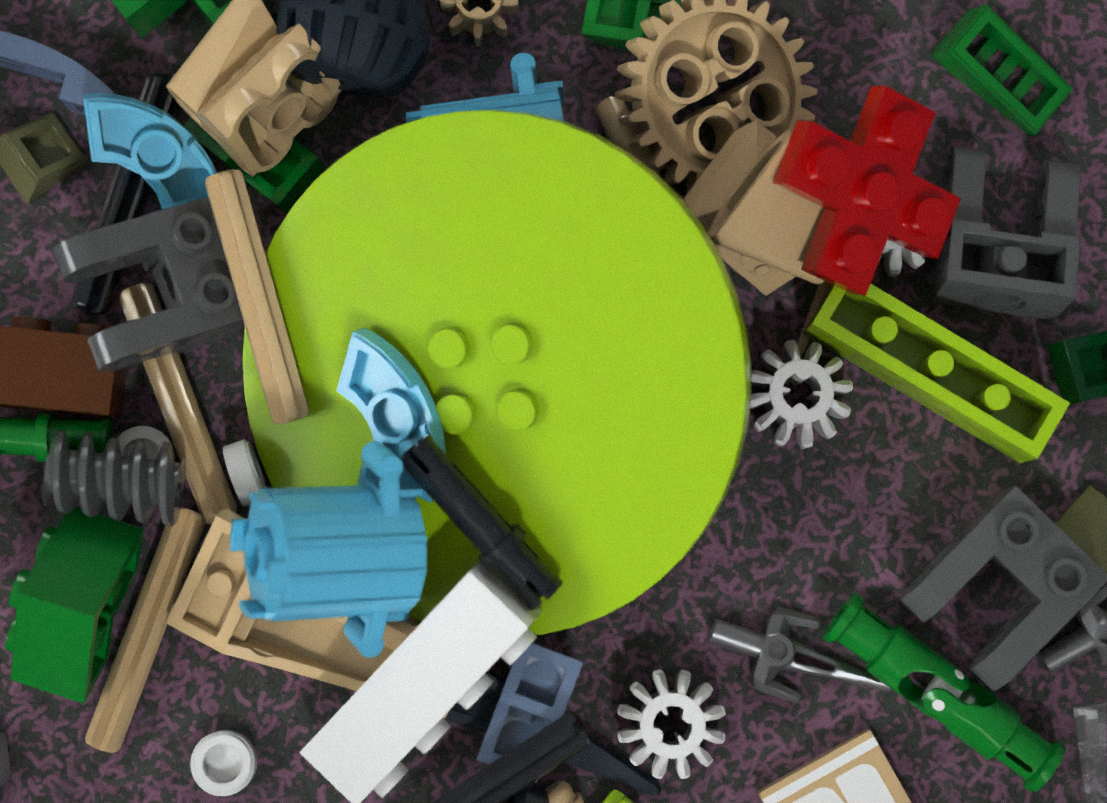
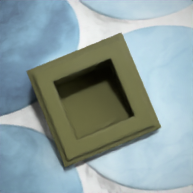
[0,111,89,204]
[1055,485,1107,573]

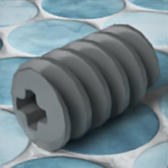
[42,429,186,527]

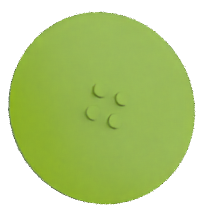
[242,110,751,635]

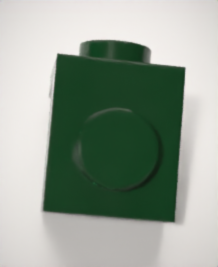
[1047,331,1107,405]

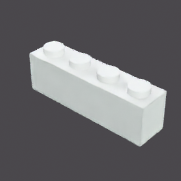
[299,562,542,803]

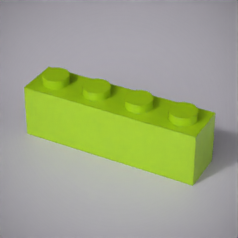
[803,284,1070,463]

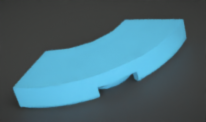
[83,93,218,210]
[337,327,446,503]

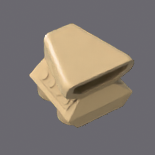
[166,0,342,177]
[683,120,824,296]

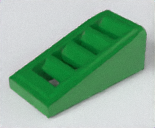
[931,4,1073,136]

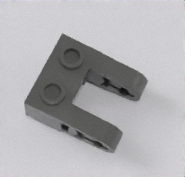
[930,146,1080,321]
[52,197,245,373]
[899,486,1107,691]

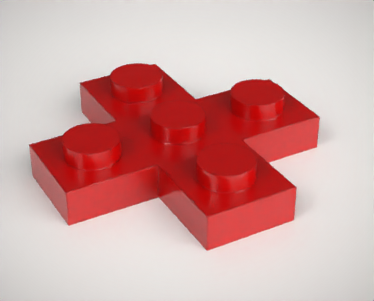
[773,86,961,296]

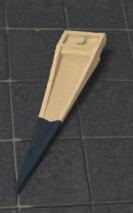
[166,508,661,795]

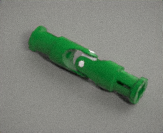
[822,592,1066,792]

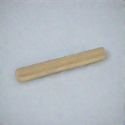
[205,169,309,424]
[119,283,237,524]
[85,507,206,753]

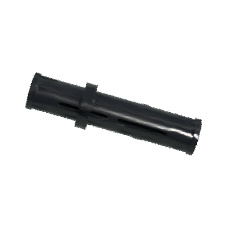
[399,433,562,610]

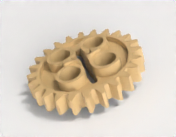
[615,0,817,193]

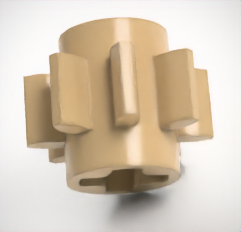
[440,0,519,47]

